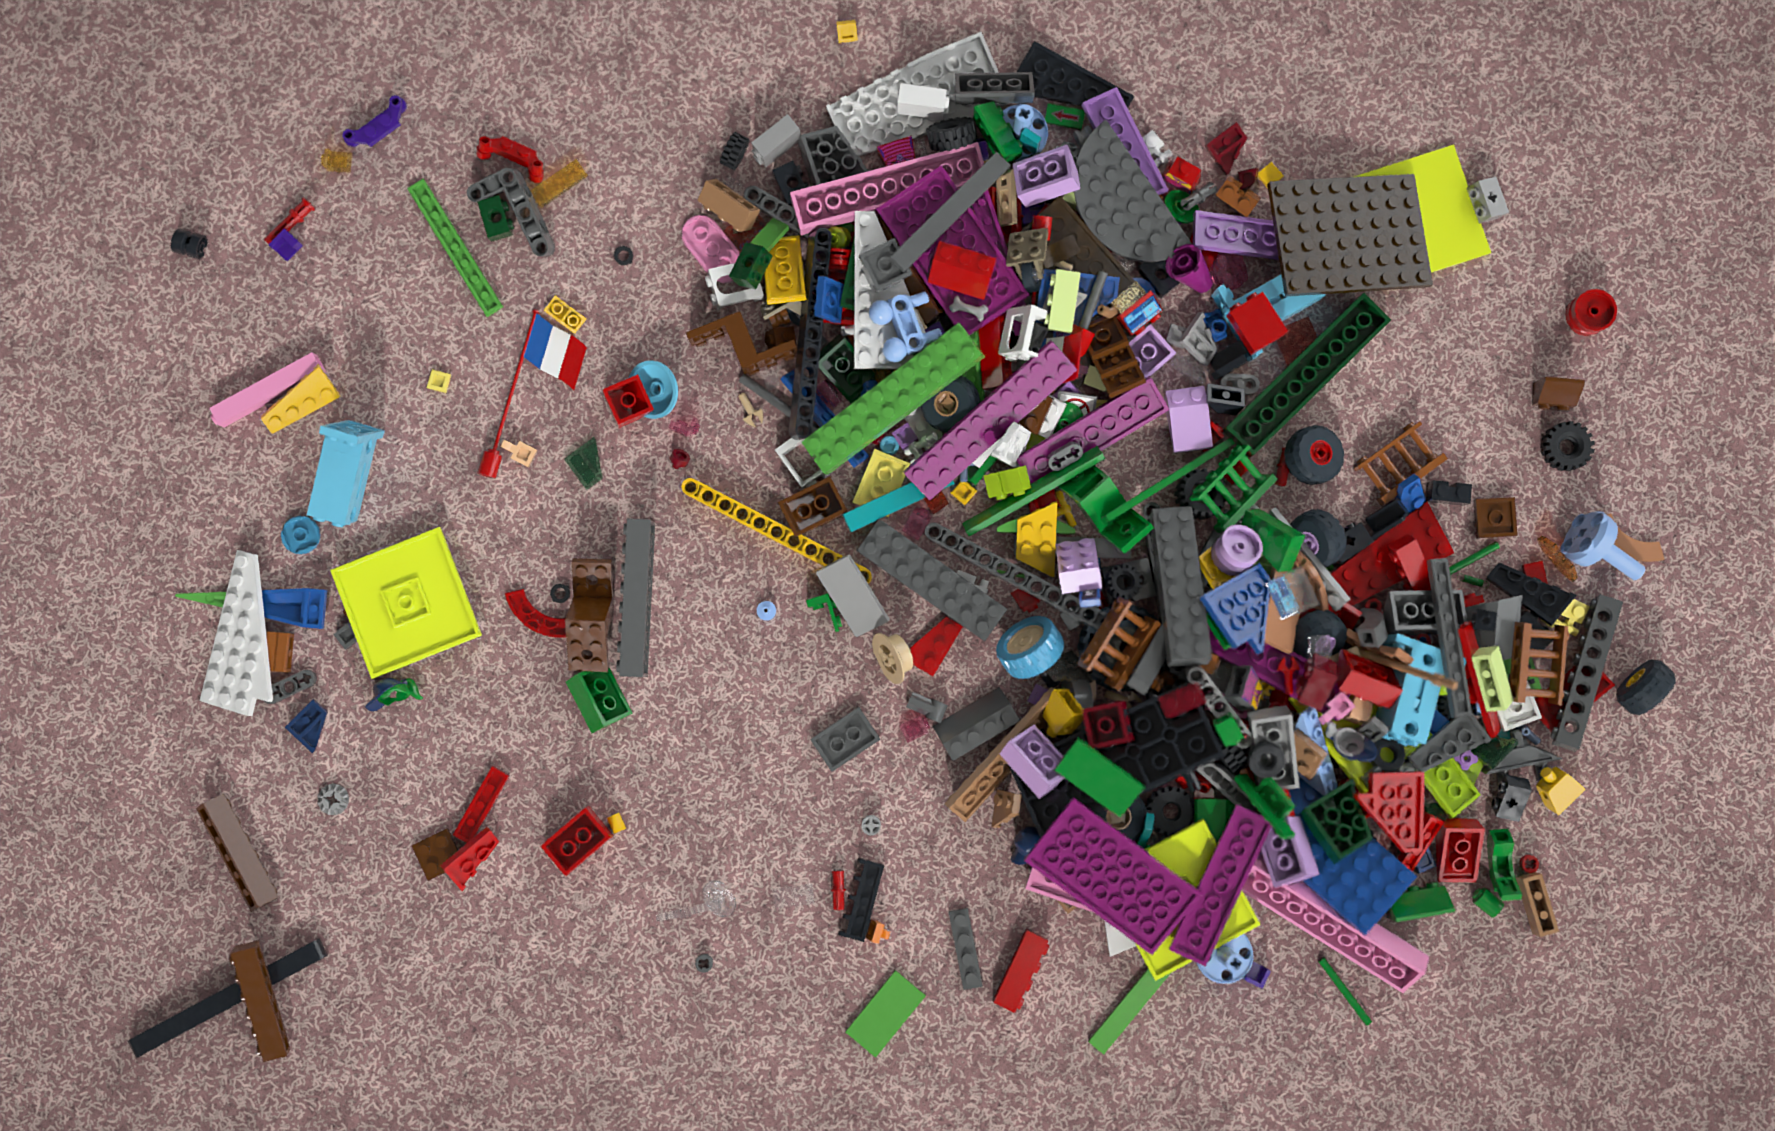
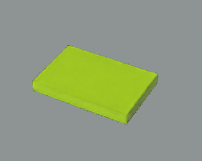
[1414,758,1481,819]

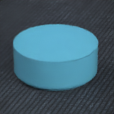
[880,436,899,455]

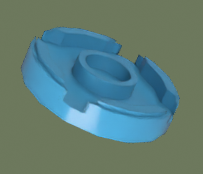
[281,516,321,555]

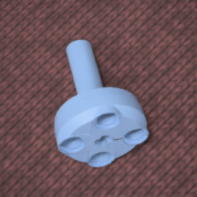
[1003,104,1048,162]
[1560,511,1645,580]
[1196,934,1253,984]

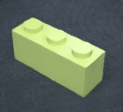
[1044,269,1080,333]
[1472,646,1514,712]

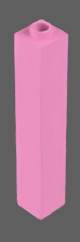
[209,352,326,427]

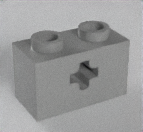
[1467,177,1509,224]

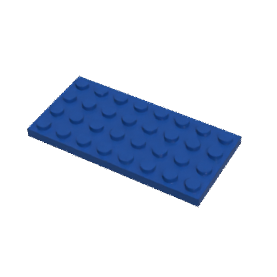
[1288,776,1417,936]

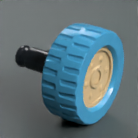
[996,616,1064,688]

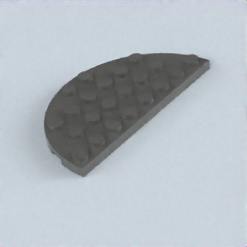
[1073,120,1193,262]

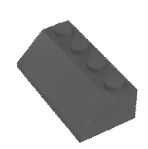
[955,72,1034,105]
[1383,590,1467,635]
[932,687,1020,761]

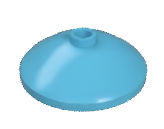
[629,360,678,419]

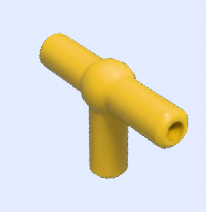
[1056,490,1077,527]

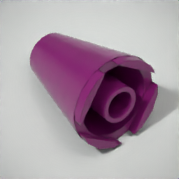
[1166,244,1213,293]

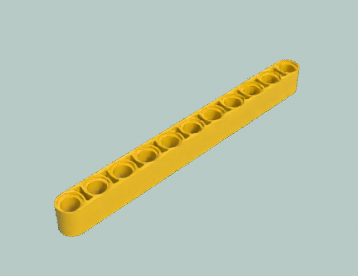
[681,478,872,584]

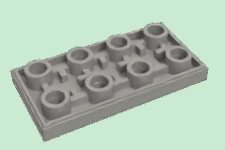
[816,554,890,637]

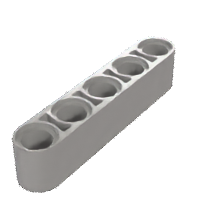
[1185,665,1253,748]

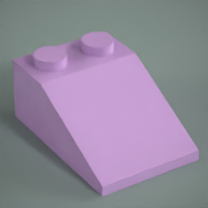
[1164,386,1213,453]

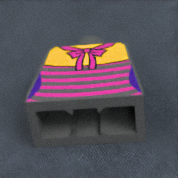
[1224,666,1263,711]

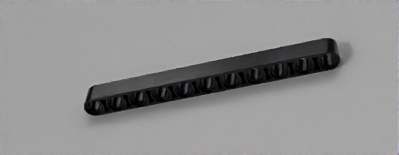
[789,228,832,440]
[128,938,328,1058]

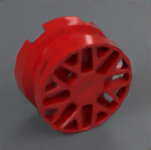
[829,248,851,266]

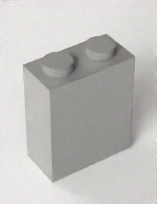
[751,114,801,167]

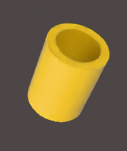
[607,812,626,834]

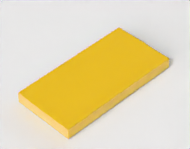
[764,235,806,305]

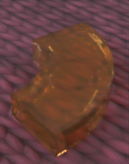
[1537,536,1578,582]

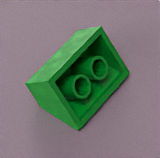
[973,102,1023,164]
[566,668,633,734]
[1194,798,1235,843]
[1386,882,1456,922]

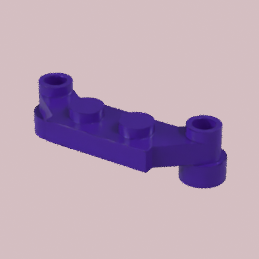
[342,95,407,147]

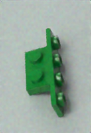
[1234,774,1296,839]

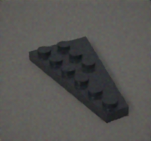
[1017,41,1134,108]

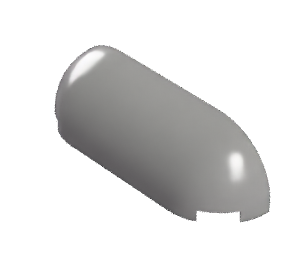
[1196,762,1262,816]

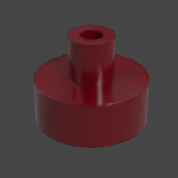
[670,449,691,469]

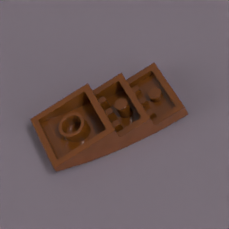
[1087,315,1146,398]

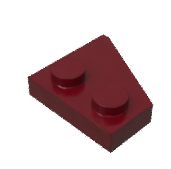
[1205,122,1248,175]

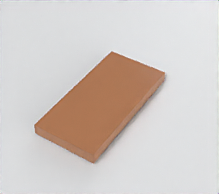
[1264,566,1305,654]

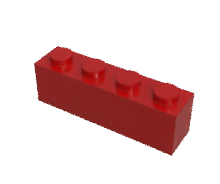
[979,312,1013,392]
[1387,534,1431,591]
[993,929,1050,1013]

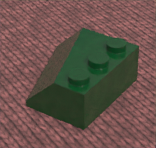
[1299,779,1372,865]

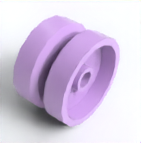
[1211,525,1263,576]

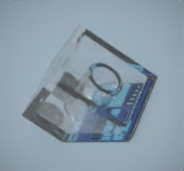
[1266,565,1319,620]

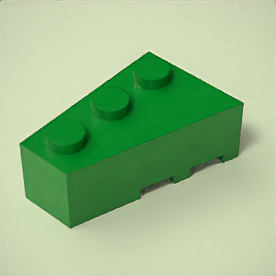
[1241,509,1306,572]

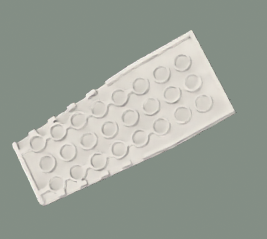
[826,32,1010,156]

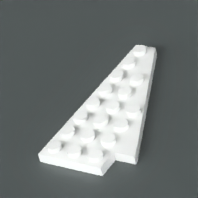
[854,211,930,370]
[200,550,273,716]

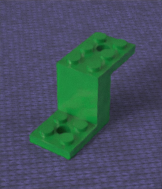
[1057,465,1154,554]

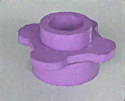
[1454,750,1478,770]

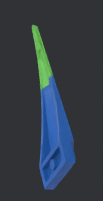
[175,588,327,629]

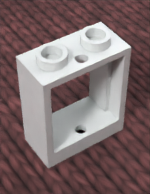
[775,430,831,489]

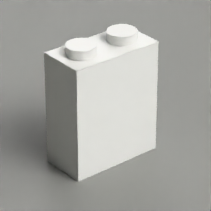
[898,83,950,120]

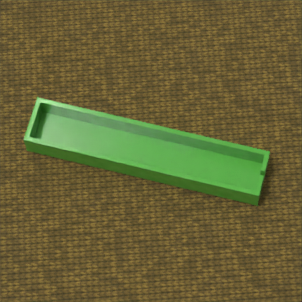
[801,323,985,475]

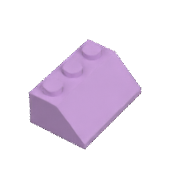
[1013,145,1080,207]
[1000,725,1065,798]
[1261,816,1319,888]

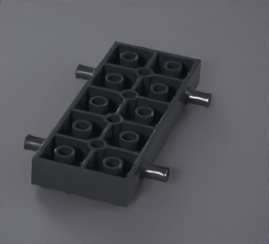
[1008,681,1225,838]

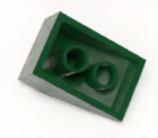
[819,334,881,404]

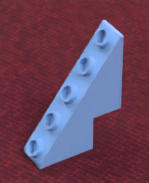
[1294,707,1338,796]

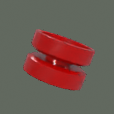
[1565,289,1618,336]

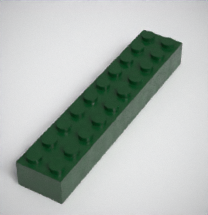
[1223,293,1391,458]

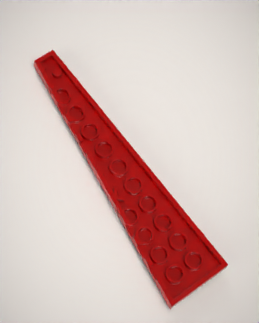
[1298,502,1454,620]

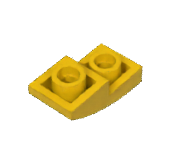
[543,295,586,334]

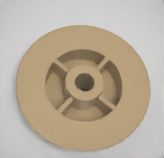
[872,633,913,684]

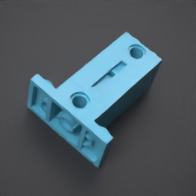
[1211,275,1326,362]
[307,420,385,527]
[1375,634,1466,747]

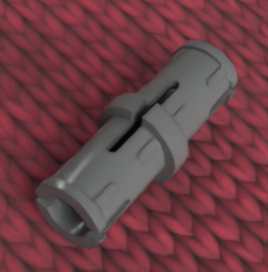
[1181,182,1217,211]

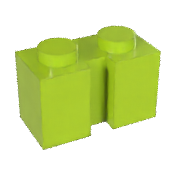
[983,465,1031,500]

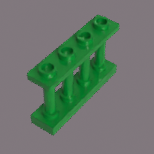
[1190,445,1277,533]

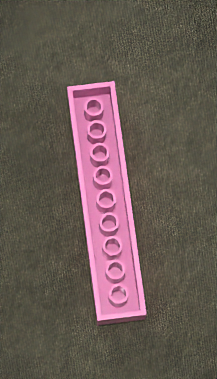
[790,142,984,235]
[1242,850,1429,993]

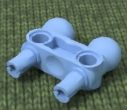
[869,291,942,362]

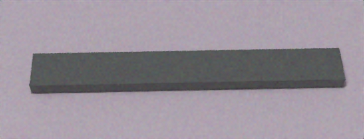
[890,152,1011,273]
[1427,558,1472,718]

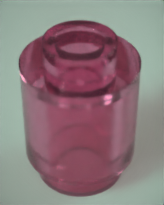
[816,379,843,408]

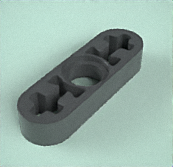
[263,670,317,704]

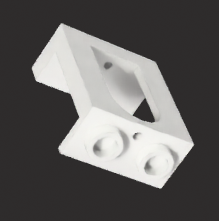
[705,263,764,311]
[998,305,1047,362]

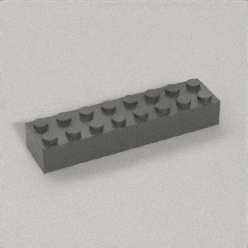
[1149,506,1212,667]
[616,519,655,677]
[857,519,1008,642]

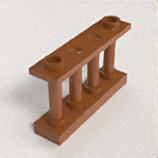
[1353,421,1448,506]
[1077,597,1161,692]
[1509,622,1569,705]

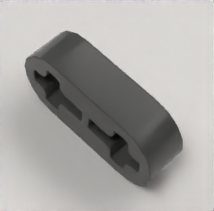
[1047,442,1083,471]

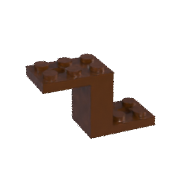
[685,311,797,376]
[565,558,614,672]

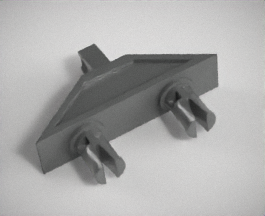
[1481,729,1562,785]

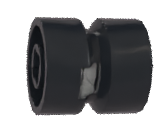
[170,228,208,260]

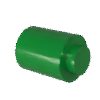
[1472,887,1504,918]

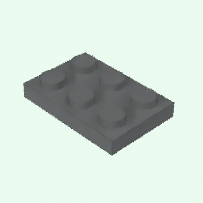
[810,707,881,772]

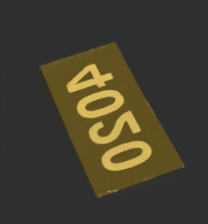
[1111,281,1146,314]

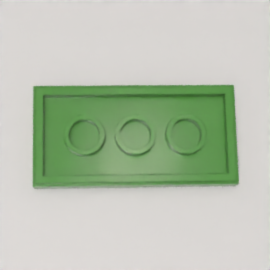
[845,970,926,1058]

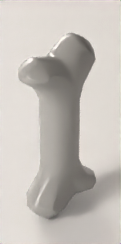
[949,296,988,321]

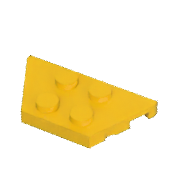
[1016,502,1057,577]

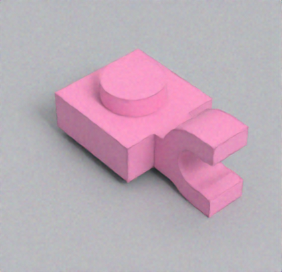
[1318,692,1356,725]

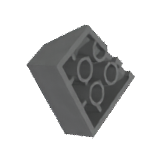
[798,126,870,186]
[1465,595,1523,660]

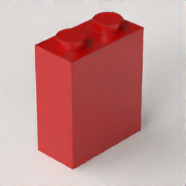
[1226,292,1288,355]

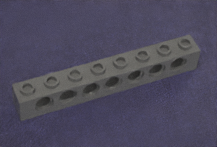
[1550,594,1624,752]

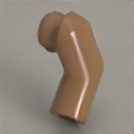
[1097,300,1123,318]

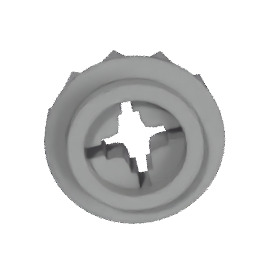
[317,784,349,815]

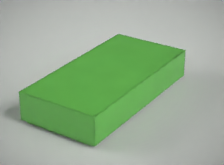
[750,218,789,252]

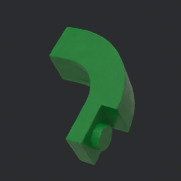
[1487,828,1522,901]

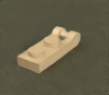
[996,169,1017,227]

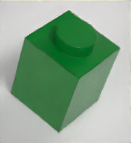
[1212,712,1244,746]

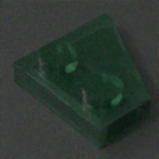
[564,437,603,490]
[1471,735,1519,770]

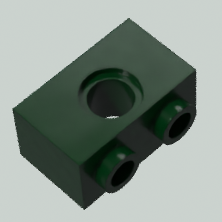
[477,195,515,242]
[729,242,773,290]

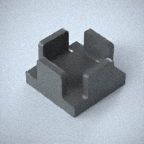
[858,238,912,292]

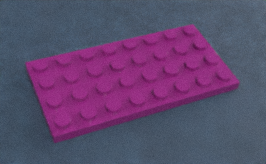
[876,165,1029,335]
[1024,797,1202,955]

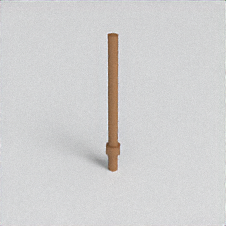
[1358,648,1457,689]

